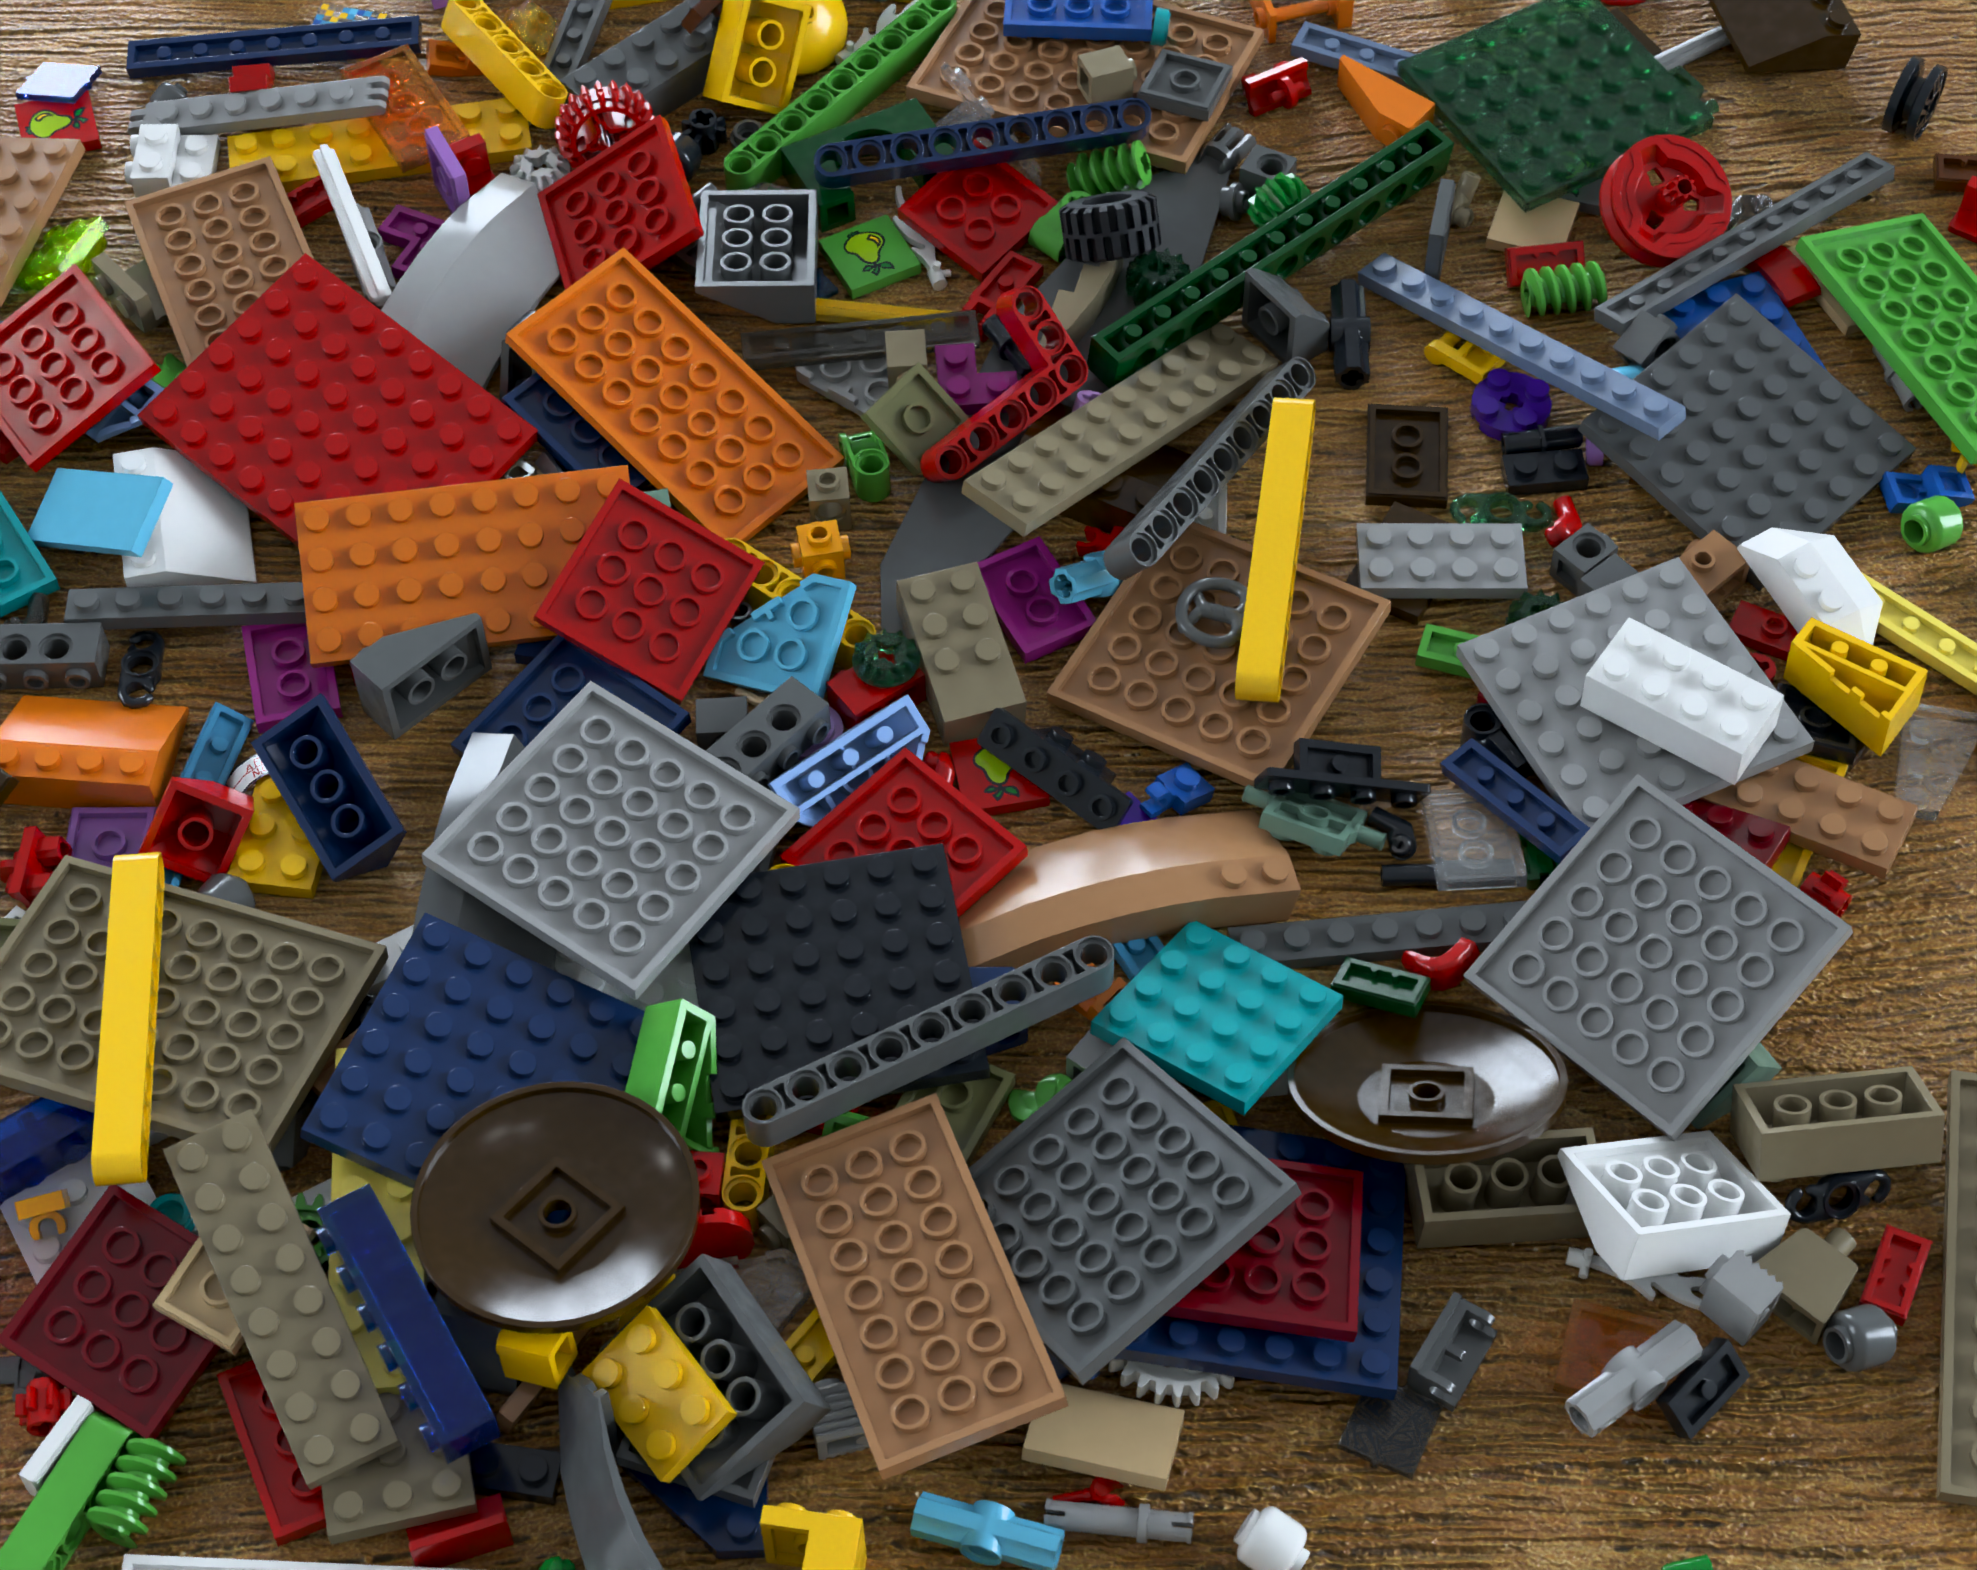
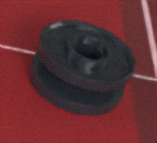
[1882,55,1948,142]

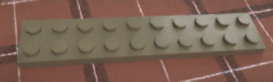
[961,322,1279,537]
[1936,1070,1977,1506]

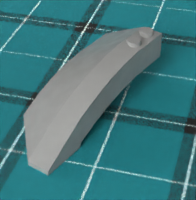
[381,173,561,389]

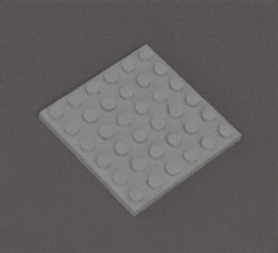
[1456,557,1815,828]
[422,681,800,1000]
[1463,774,1853,1141]

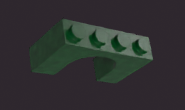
[780,98,954,233]

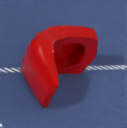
[1401,937,1480,991]

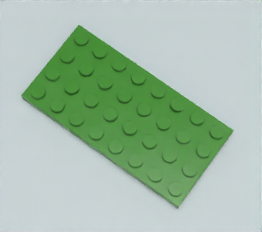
[1795,213,1977,465]

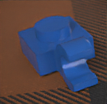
[1139,762,1215,818]

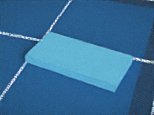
[28,468,173,557]

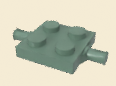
[1242,784,1387,857]

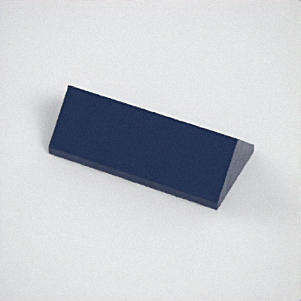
[251,693,407,882]

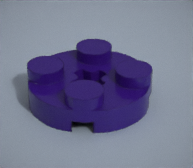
[1470,368,1552,441]

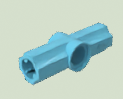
[910,1491,1065,1570]

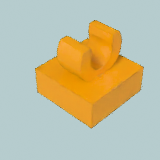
[14,1189,71,1240]

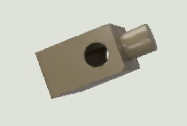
[1755,1227,1859,1346]

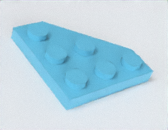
[703,573,857,699]

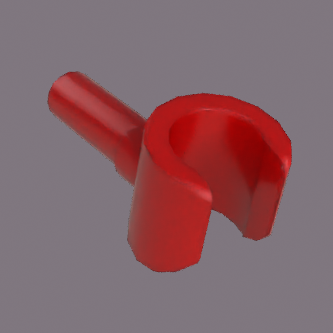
[1053,1477,1125,1506]

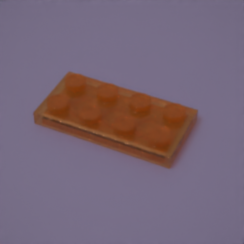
[339,44,470,173]

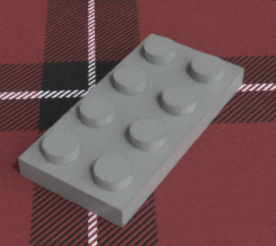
[1355,523,1528,599]

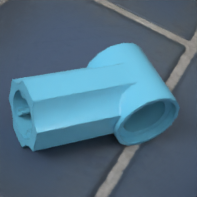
[1049,550,1123,604]

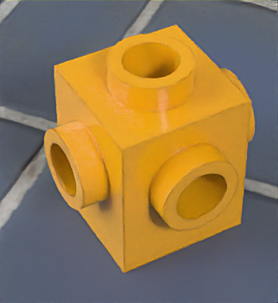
[790,519,851,580]

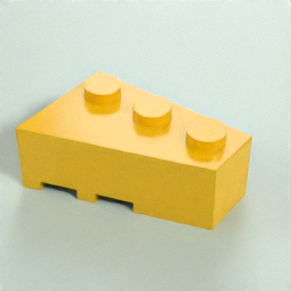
[1783,617,1928,757]

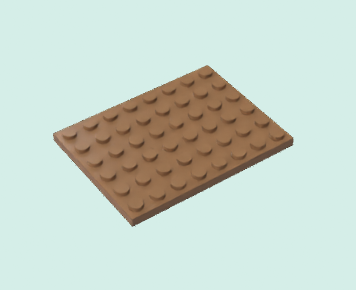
[906,0,1264,175]

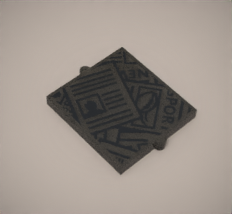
[1338,1385,1444,1480]

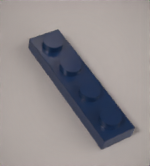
[1440,738,1590,864]

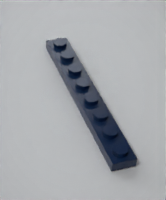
[126,15,422,79]

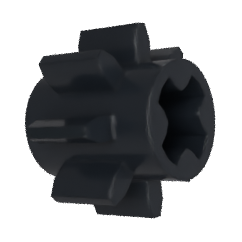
[681,108,727,155]

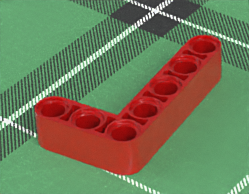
[920,285,1088,483]

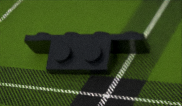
[977,708,1133,830]
[1254,738,1431,809]

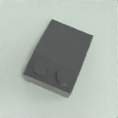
[350,613,492,740]

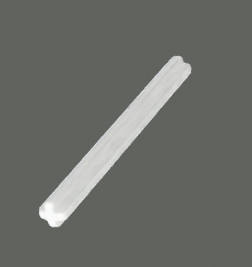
[313,144,392,306]

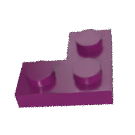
[378,204,445,279]
[935,343,1018,415]

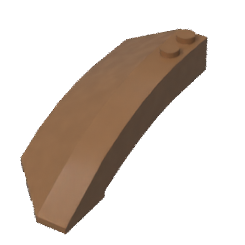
[958,810,1301,968]

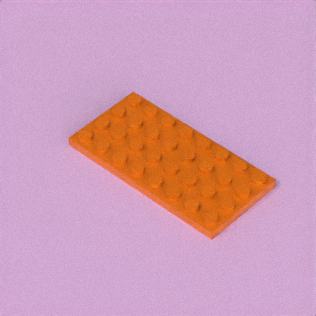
[505,247,845,543]
[294,465,630,668]

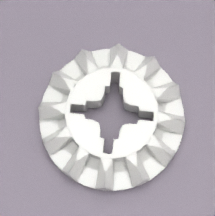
[509,144,571,192]

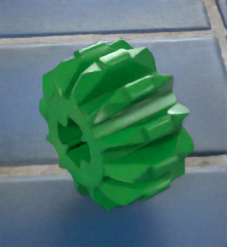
[1247,172,1311,229]

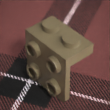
[91,252,168,333]

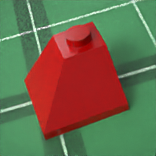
[138,777,254,883]

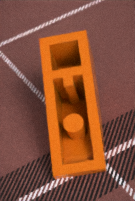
[1337,55,1436,146]

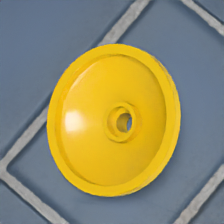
[790,0,848,76]

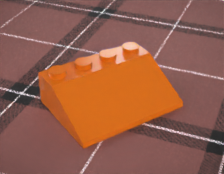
[0,695,189,809]

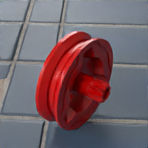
[1599,134,1732,268]

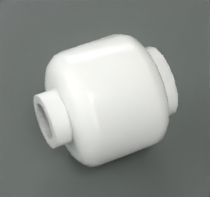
[1233,1506,1310,1570]

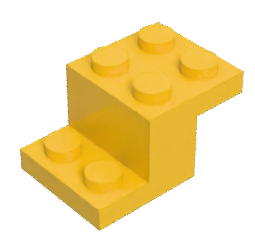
[760,1503,867,1570]

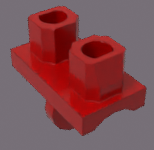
[1241,57,1312,117]
[0,826,72,910]

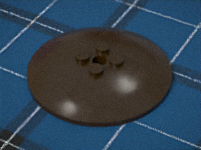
[1287,1001,1568,1165]
[410,1081,700,1334]

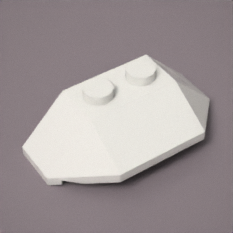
[1737,527,1883,645]

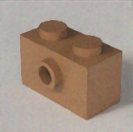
[1679,530,1750,607]

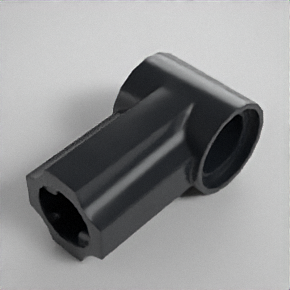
[1460,703,1534,779]

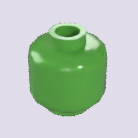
[1901,495,1963,554]

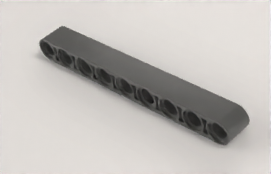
[1103,357,1316,580]
[742,935,1114,1147]

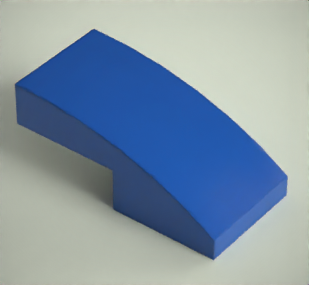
[1879,464,1975,514]

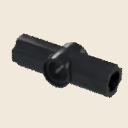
[1329,279,1371,390]

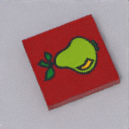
[14,89,102,152]
[949,738,1050,816]

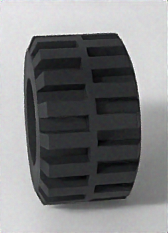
[1059,191,1162,263]

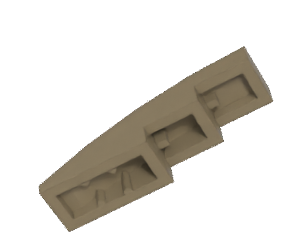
[1039,259,1123,348]

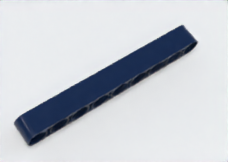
[814,98,1151,189]

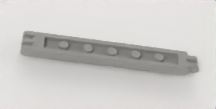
[127,76,390,135]

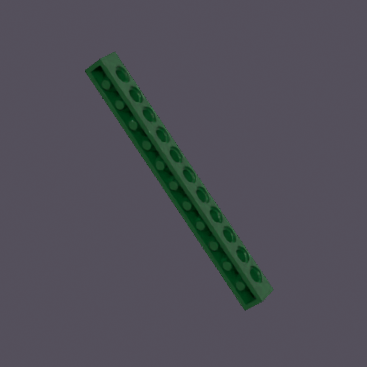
[1087,120,1454,389]

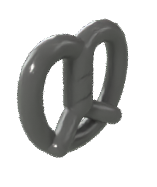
[1175,577,1247,649]

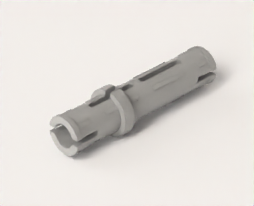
[1043,1498,1194,1544]

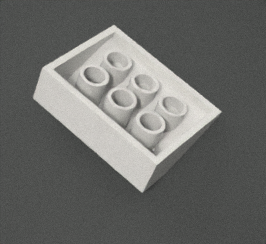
[113,447,257,587]
[1557,1130,1791,1281]

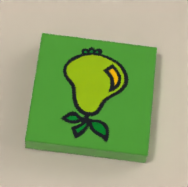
[818,214,922,300]

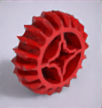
[554,79,655,169]

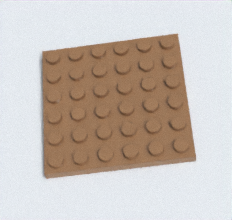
[1046,522,1391,792]

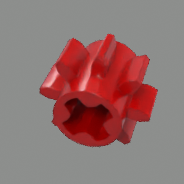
[1800,870,1852,918]
[15,1377,76,1437]

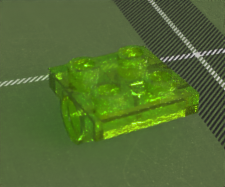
[16,216,109,292]

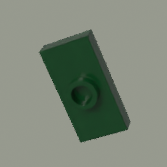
[1330,956,1431,1018]

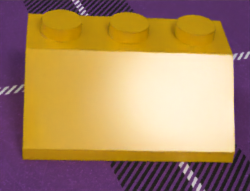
[702,0,812,114]

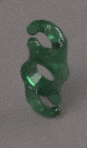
[1450,492,1553,532]

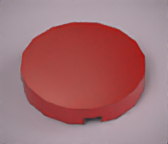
[676,1208,755,1272]

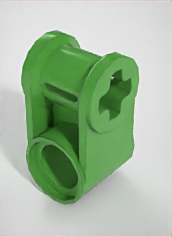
[1028,191,1091,264]
[838,429,891,502]

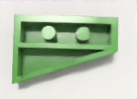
[625,998,719,1153]

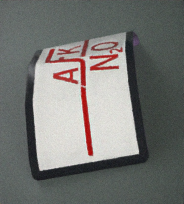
[225,754,269,793]

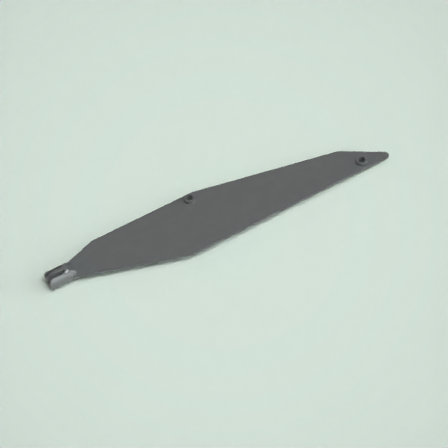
[880,122,1257,651]

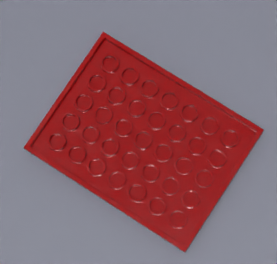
[137,253,538,547]

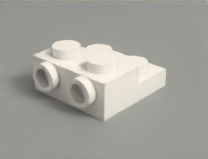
[125,124,221,198]

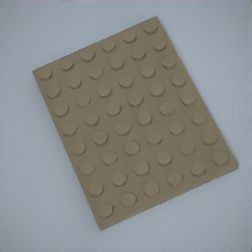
[0,855,389,1153]

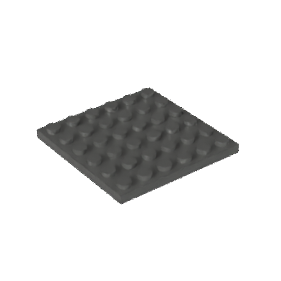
[1578,293,1916,591]
[968,1037,1302,1385]

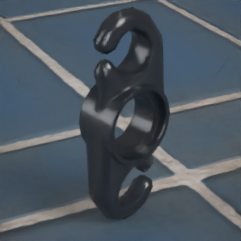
[117,630,165,709]
[1784,1169,1891,1225]

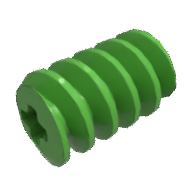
[1066,140,1152,196]
[1521,261,1607,318]
[85,1438,187,1549]

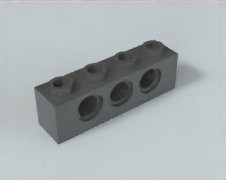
[0,622,110,691]
[706,676,831,788]

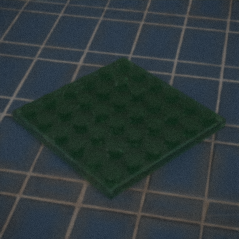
[1397,0,1714,213]

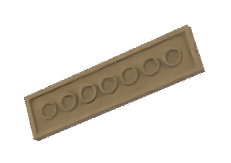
[163,1109,401,1490]

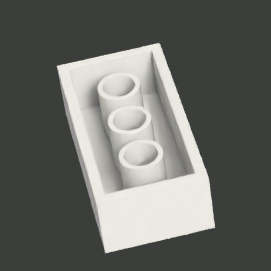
[1580,617,1784,785]

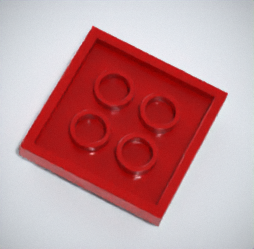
[897,139,1058,282]

